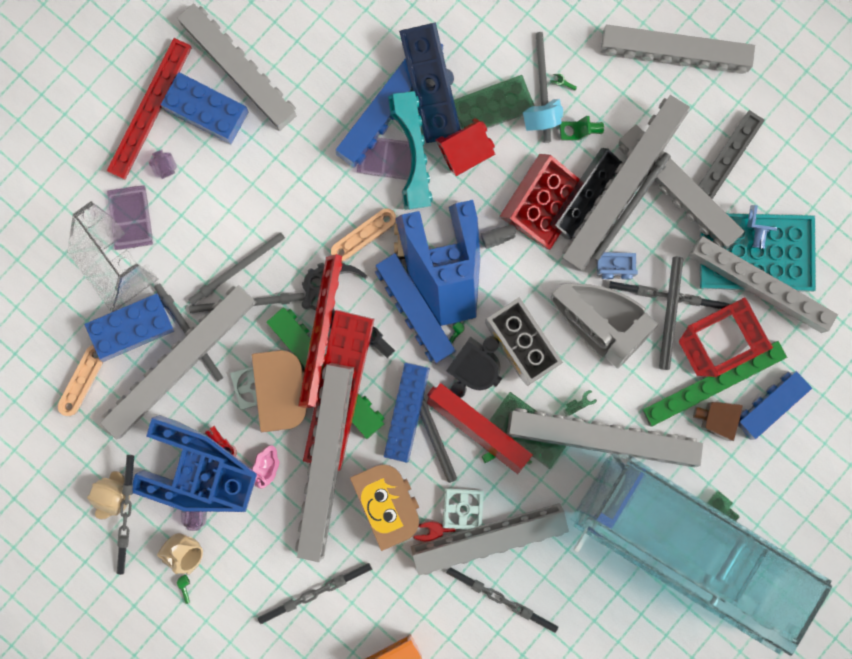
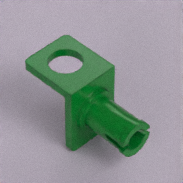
[559,116,604,141]

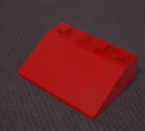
[499,154,580,250]

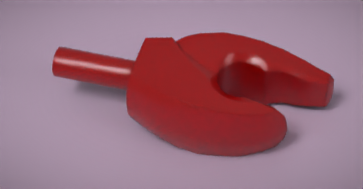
[413,521,456,542]

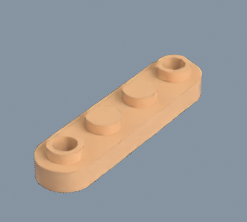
[331,209,396,262]
[58,345,103,416]

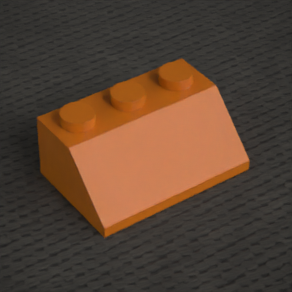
[365,634,422,659]

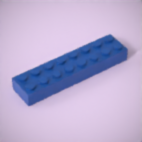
[384,362,430,463]

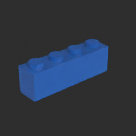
[738,371,812,440]

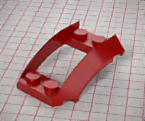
[679,297,773,377]

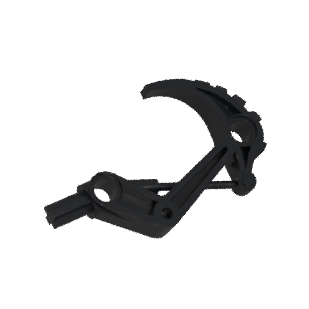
[301,262,395,359]

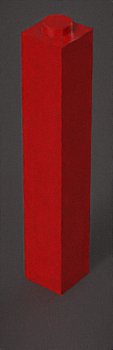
[427,383,533,474]

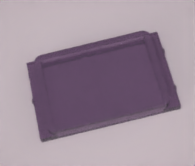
[357,137,411,180]
[107,185,153,250]

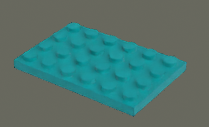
[700,213,816,292]

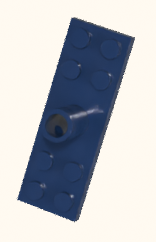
[399,22,461,143]

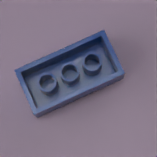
[161,72,249,144]
[84,293,175,362]

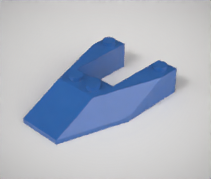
[395,200,480,326]
[133,415,257,512]

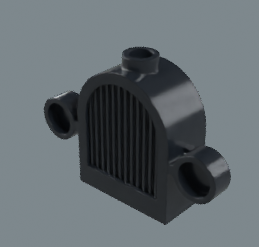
[446,336,502,398]

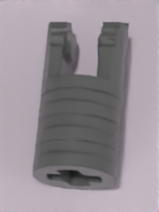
[481,225,516,249]

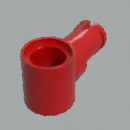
[205,426,237,457]

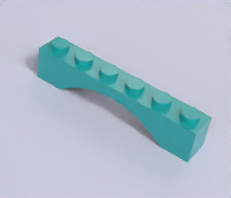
[388,91,433,210]

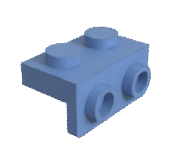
[597,252,638,280]

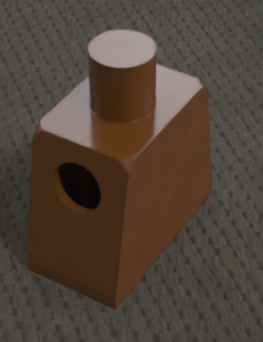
[693,402,743,441]

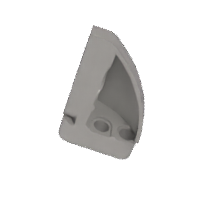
[551,284,659,369]

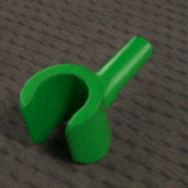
[550,74,577,91]
[449,322,465,344]
[177,575,190,604]

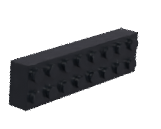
[549,148,623,239]

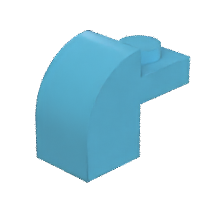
[523,99,563,131]

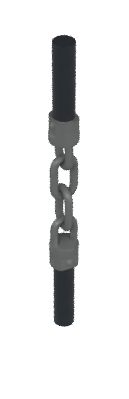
[609,281,729,309]
[116,455,135,575]
[258,563,373,625]
[446,567,559,633]

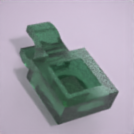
[563,390,597,417]
[705,490,740,522]

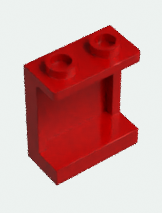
[435,118,496,176]

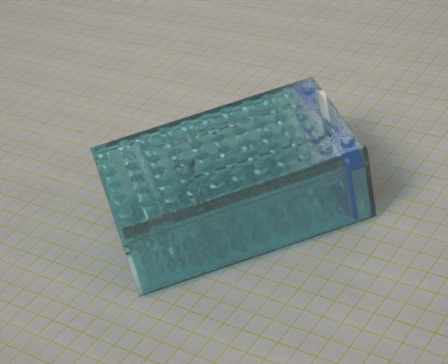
[570,454,832,656]

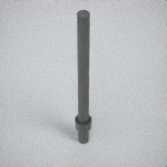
[536,32,551,143]
[188,232,285,305]
[154,283,224,382]
[190,293,305,313]

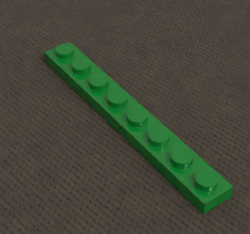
[642,341,788,427]

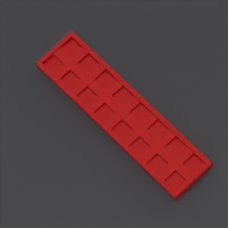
[303,310,375,471]

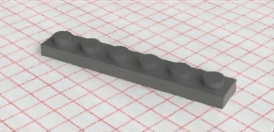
[698,110,765,199]

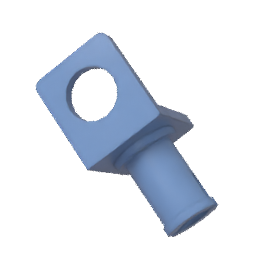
[747,205,777,249]

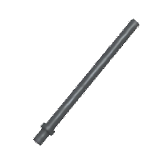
[592,152,671,261]

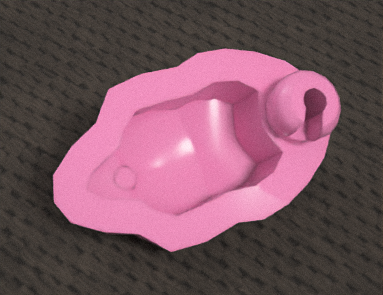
[251,445,280,489]

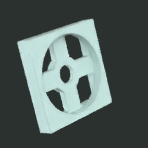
[230,367,258,410]
[442,488,484,529]

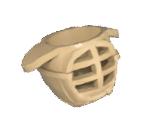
[87,471,131,519]
[157,533,203,575]

